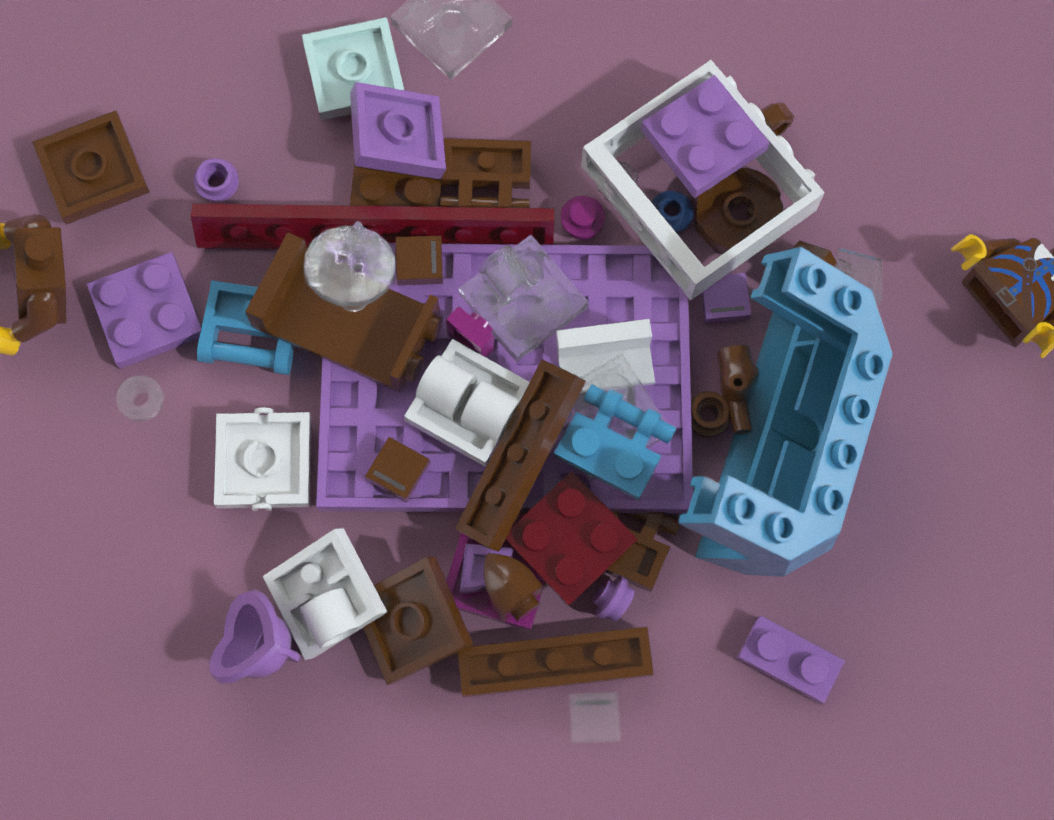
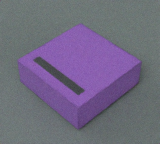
[701,273,751,324]

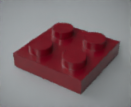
[505,471,638,606]

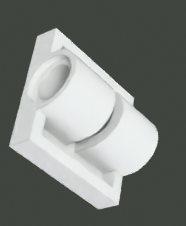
[404,339,530,467]

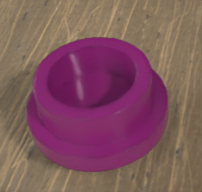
[560,195,605,239]

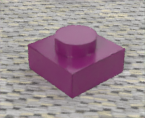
[446,306,494,358]

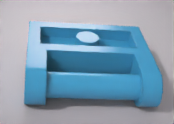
[197,280,294,375]

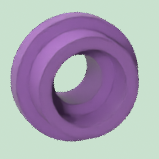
[194,158,239,202]
[593,576,635,622]

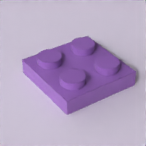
[641,75,770,198]
[350,82,446,179]
[87,252,202,369]

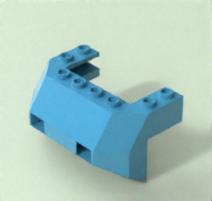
[678,247,893,577]

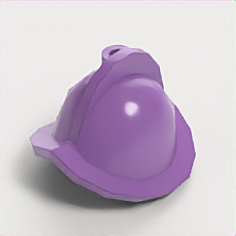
[209,589,301,684]

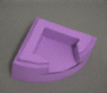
[460,544,513,594]

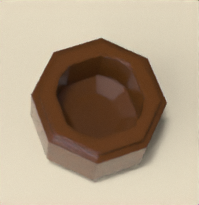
[761,103,794,136]

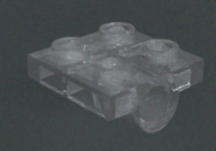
[459,235,589,362]

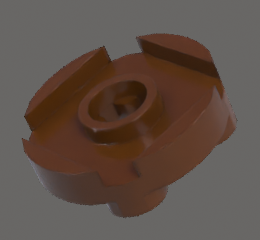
[695,168,785,258]

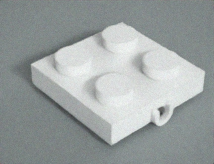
[214,407,312,511]

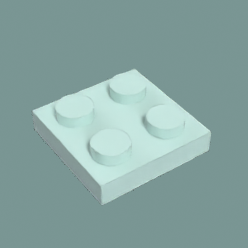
[302,17,404,120]

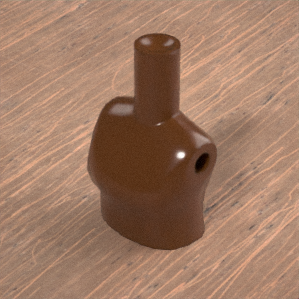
[717,345,760,435]

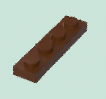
[455,359,586,552]
[458,627,654,698]

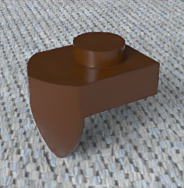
[484,553,543,622]

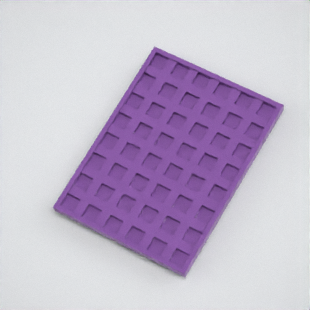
[316,243,693,513]

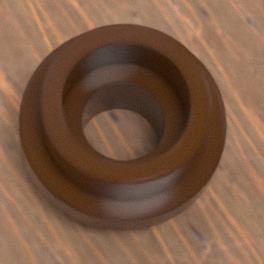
[691,391,731,437]

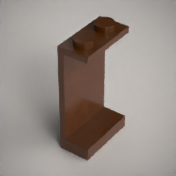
[245,232,444,393]

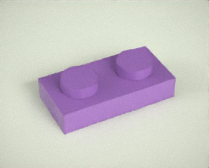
[736,615,845,705]

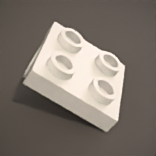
[263,528,387,660]

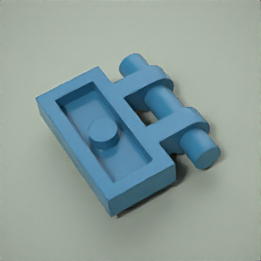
[554,384,677,501]

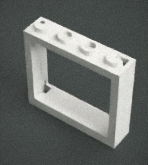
[581,60,825,300]

